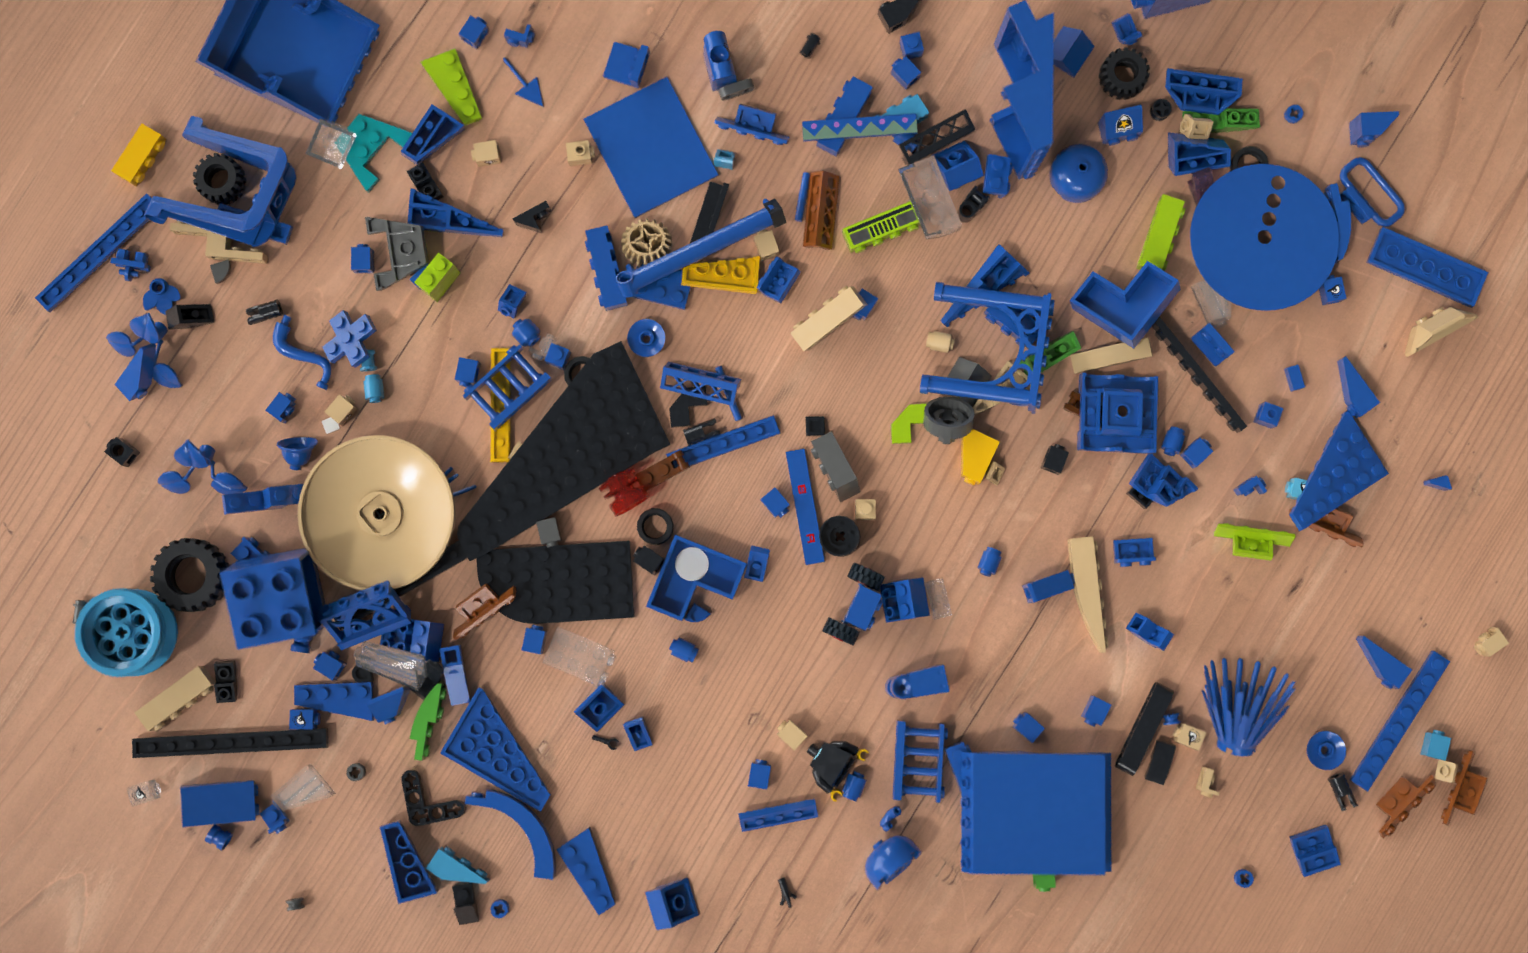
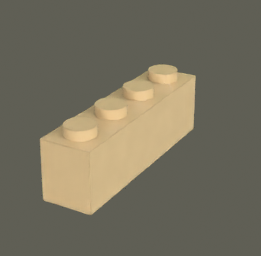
[790,286,867,351]
[134,666,216,732]

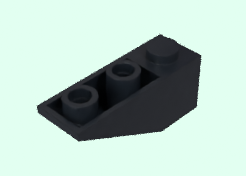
[878,0,922,34]

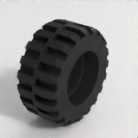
[150,538,229,612]

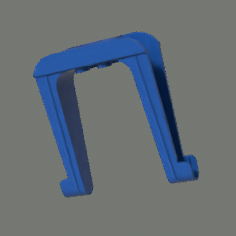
[144,116,296,247]

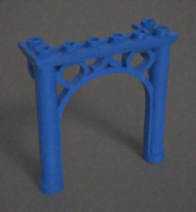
[920,282,1055,414]

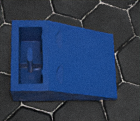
[379,619,444,662]

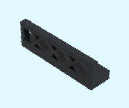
[898,109,976,165]
[690,181,729,259]

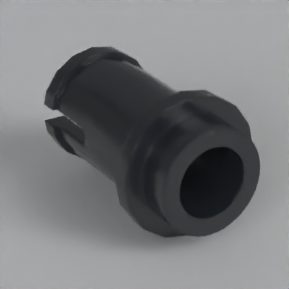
[799,33,820,59]

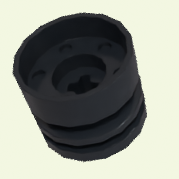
[819,515,861,557]

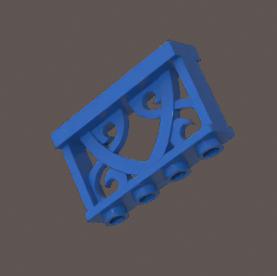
[318,581,411,650]

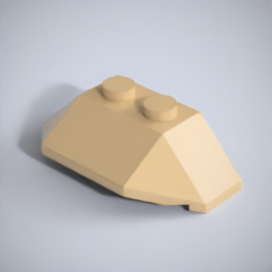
[1405,307,1479,357]

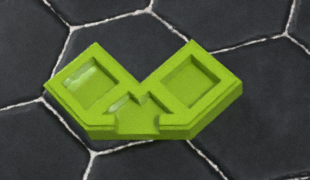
[891,404,926,444]

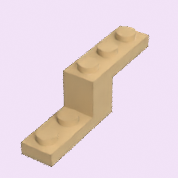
[170,221,268,264]

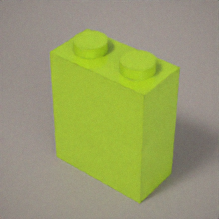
[414,252,461,302]

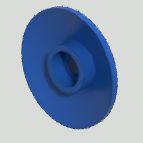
[627,319,665,357]
[1307,731,1346,770]

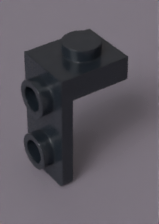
[409,659,444,700]

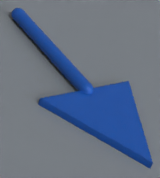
[503,58,543,107]

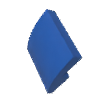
[1289,824,1341,877]

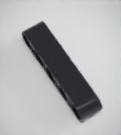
[1115,682,1174,776]

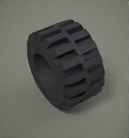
[1099,47,1150,100]
[193,153,246,205]

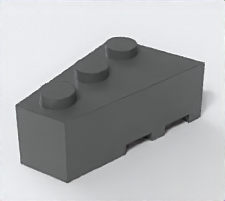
[810,431,861,502]

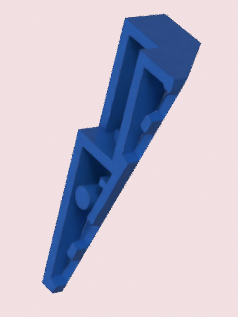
[407,188,503,237]
[940,244,1030,327]

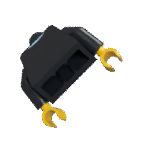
[807,741,869,802]

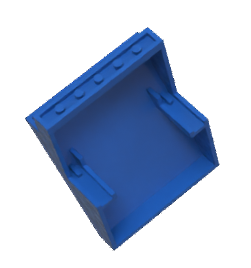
[195,0,380,127]
[989,0,1054,180]
[960,751,1111,875]

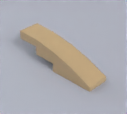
[1070,338,1153,374]

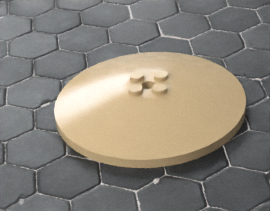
[298,435,455,590]

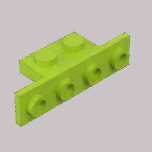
[1214,523,1295,561]

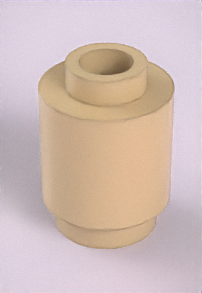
[926,331,955,353]

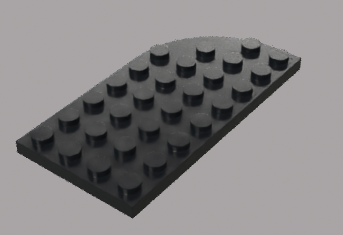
[476,541,635,624]

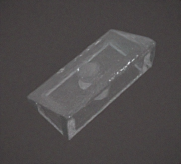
[924,578,952,620]

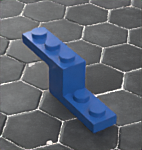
[222,484,304,515]

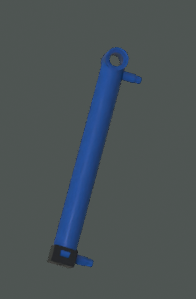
[615,199,787,297]

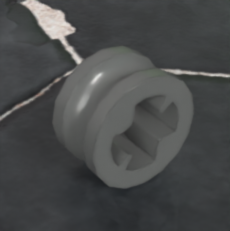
[346,763,366,781]
[286,897,305,911]

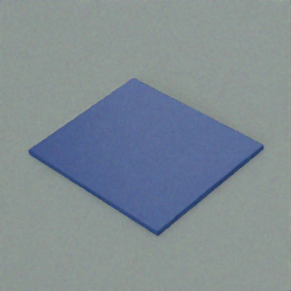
[583,77,719,218]

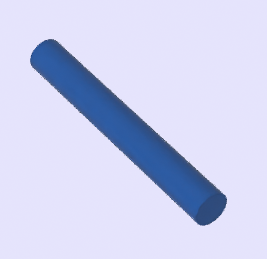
[715,366,742,422]

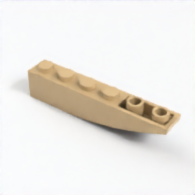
[1067,537,1108,653]

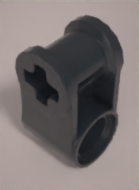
[957,185,990,223]

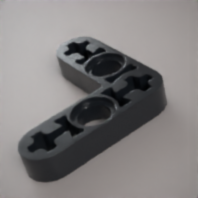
[401,770,466,826]

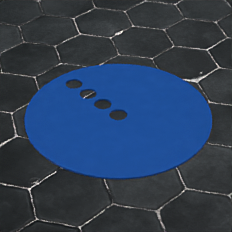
[1190,164,1339,311]

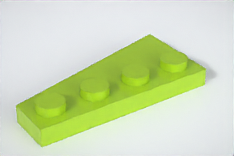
[420,48,482,125]

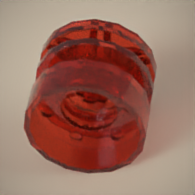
[599,468,650,517]

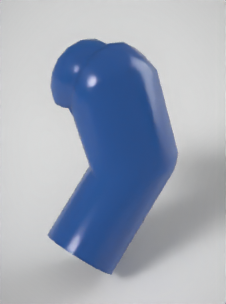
[880,806,901,832]

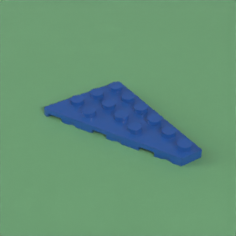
[1289,410,1389,531]
[440,687,551,812]

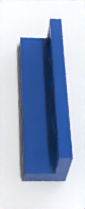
[660,362,741,406]

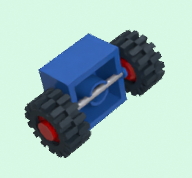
[822,563,885,646]

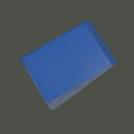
[623,717,653,751]

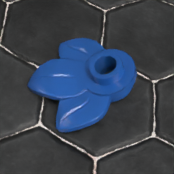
[143,278,181,315]

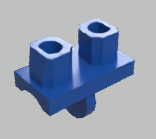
[110,249,151,281]

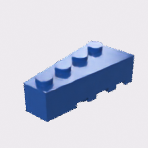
[585,225,628,311]
[380,820,438,904]

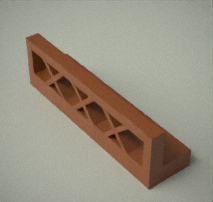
[803,170,840,250]

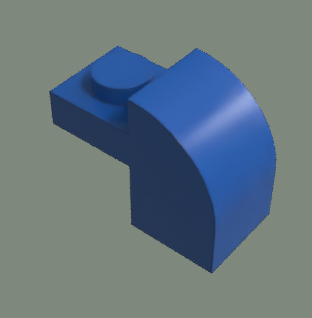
[1126,613,1174,651]

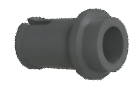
[72,600,88,624]

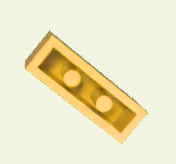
[111,123,167,187]

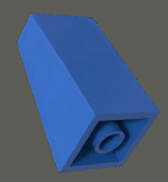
[180,780,259,827]

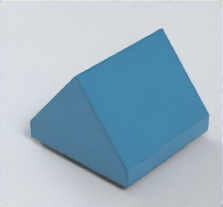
[714,149,736,170]

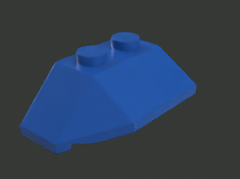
[1165,68,1243,115]

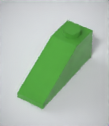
[1020,331,1081,376]

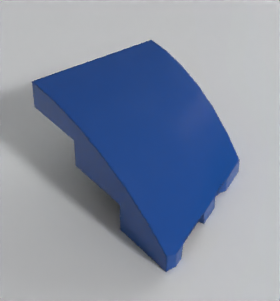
[1129,454,1198,506]

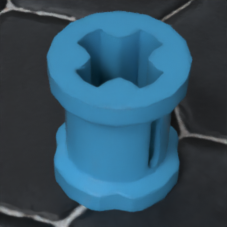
[360,350,377,372]

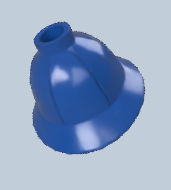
[277,437,318,470]

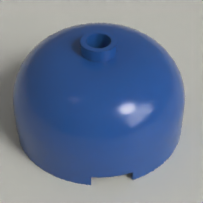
[1049,144,1108,203]
[865,836,922,890]

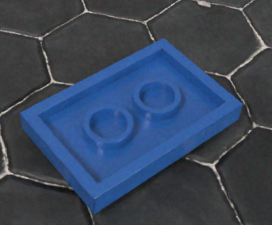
[632,264,691,310]

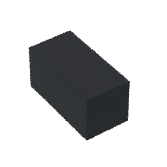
[1126,487,1153,509]

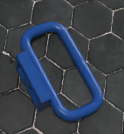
[1340,157,1405,227]

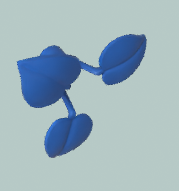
[106,313,182,388]
[158,439,248,494]

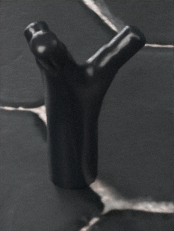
[778,878,797,908]

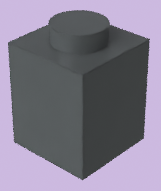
[536,517,562,548]

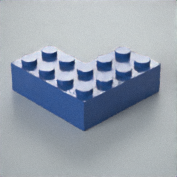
[1070,261,1181,349]
[646,535,747,621]

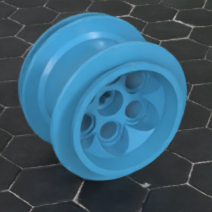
[75,588,178,677]

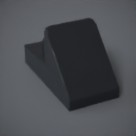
[512,201,551,233]
[452,883,479,925]

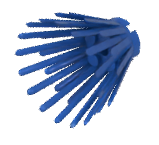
[1202,658,1296,757]

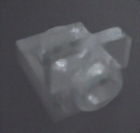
[528,333,557,361]

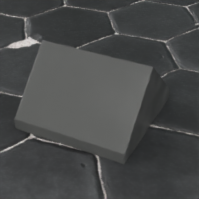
[947,357,992,407]

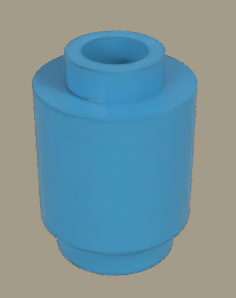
[363,374,385,403]

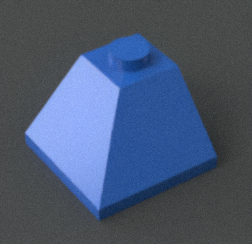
[366,686,411,725]

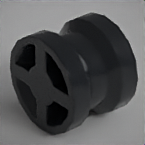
[1150,99,1172,121]

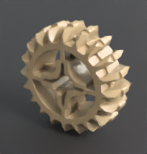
[621,218,673,267]

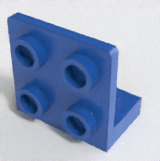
[603,42,650,89]

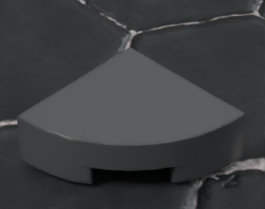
[210,260,231,284]

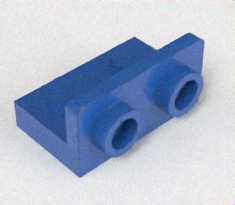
[1191,323,1235,366]
[230,536,270,561]

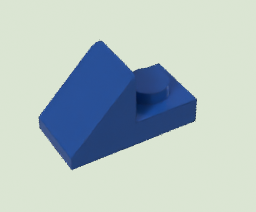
[744,545,770,582]

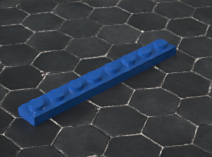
[35,193,152,312]
[1350,651,1450,791]

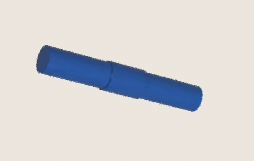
[795,172,810,222]

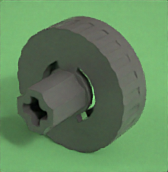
[923,397,975,444]

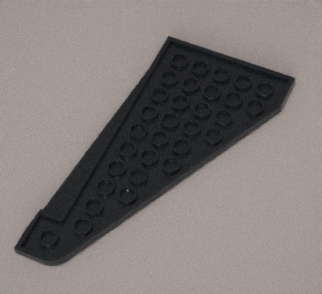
[457,341,670,562]

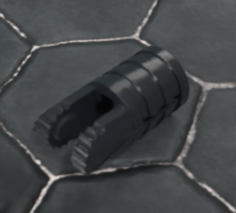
[246,299,283,325]
[683,418,721,446]
[1327,773,1358,811]

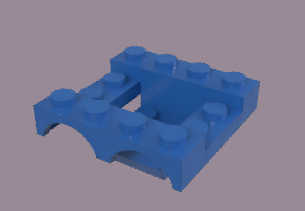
[1077,373,1158,454]

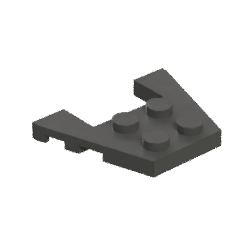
[365,217,429,291]

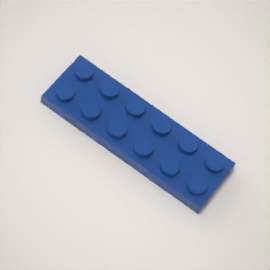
[1366,227,1488,308]

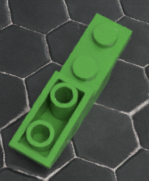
[1182,108,1260,133]
[410,683,447,761]

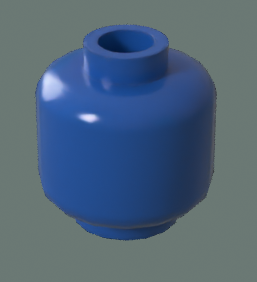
[512,319,540,347]

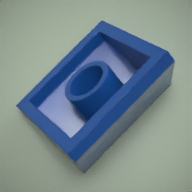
[1053,26,1095,78]
[574,683,624,732]

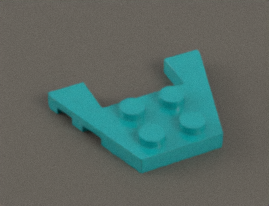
[335,114,412,193]

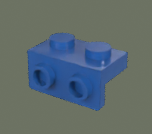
[983,154,1013,198]
[757,256,801,304]
[1113,538,1156,567]

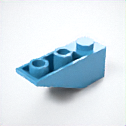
[876,94,929,124]
[426,847,490,884]

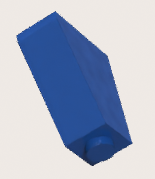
[1022,570,1075,603]

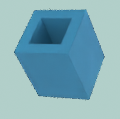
[1420,730,1451,761]

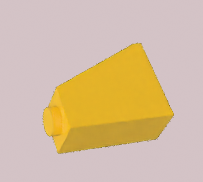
[961,429,1000,486]

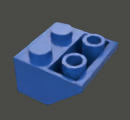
[880,578,930,623]

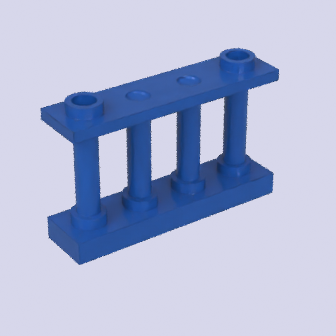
[462,344,552,431]
[892,721,948,803]

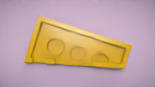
[681,256,760,294]

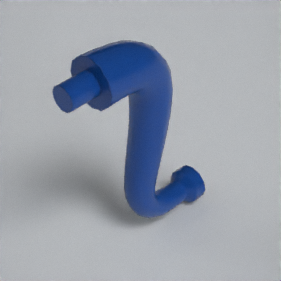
[273,315,332,390]

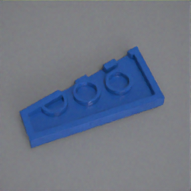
[294,682,374,721]
[556,827,616,915]

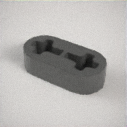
[718,79,755,100]

